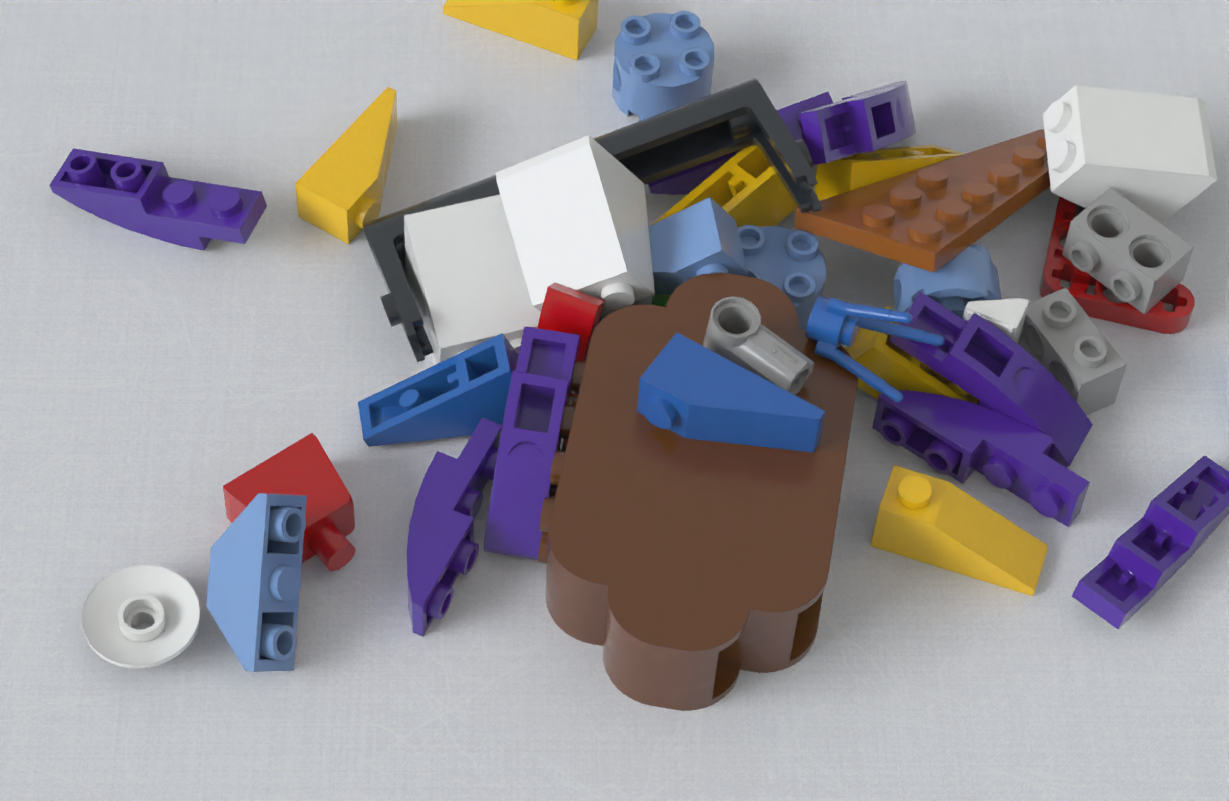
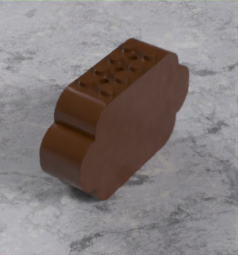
[538,273,858,711]

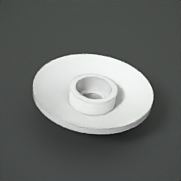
[82,565,201,668]

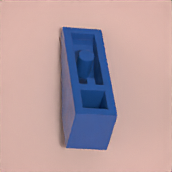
[637,332,825,453]
[358,333,519,447]

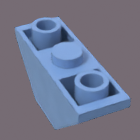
[206,493,307,672]

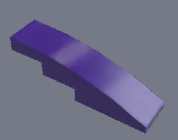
[1072,455,1229,629]

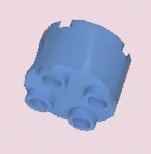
[612,11,714,121]
[738,225,827,330]
[893,245,1002,319]

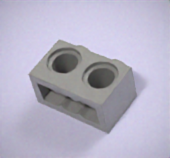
[1062,188,1194,314]
[1018,288,1127,416]

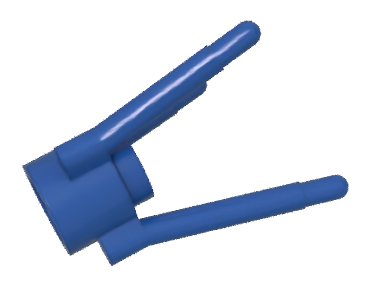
[805,296,945,402]

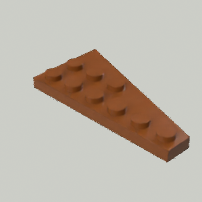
[794,129,1050,273]

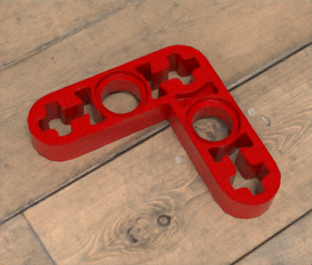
[1039,196,1195,334]

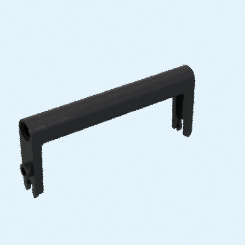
[362,78,822,362]

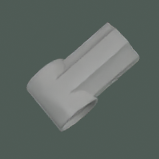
[703,296,814,395]

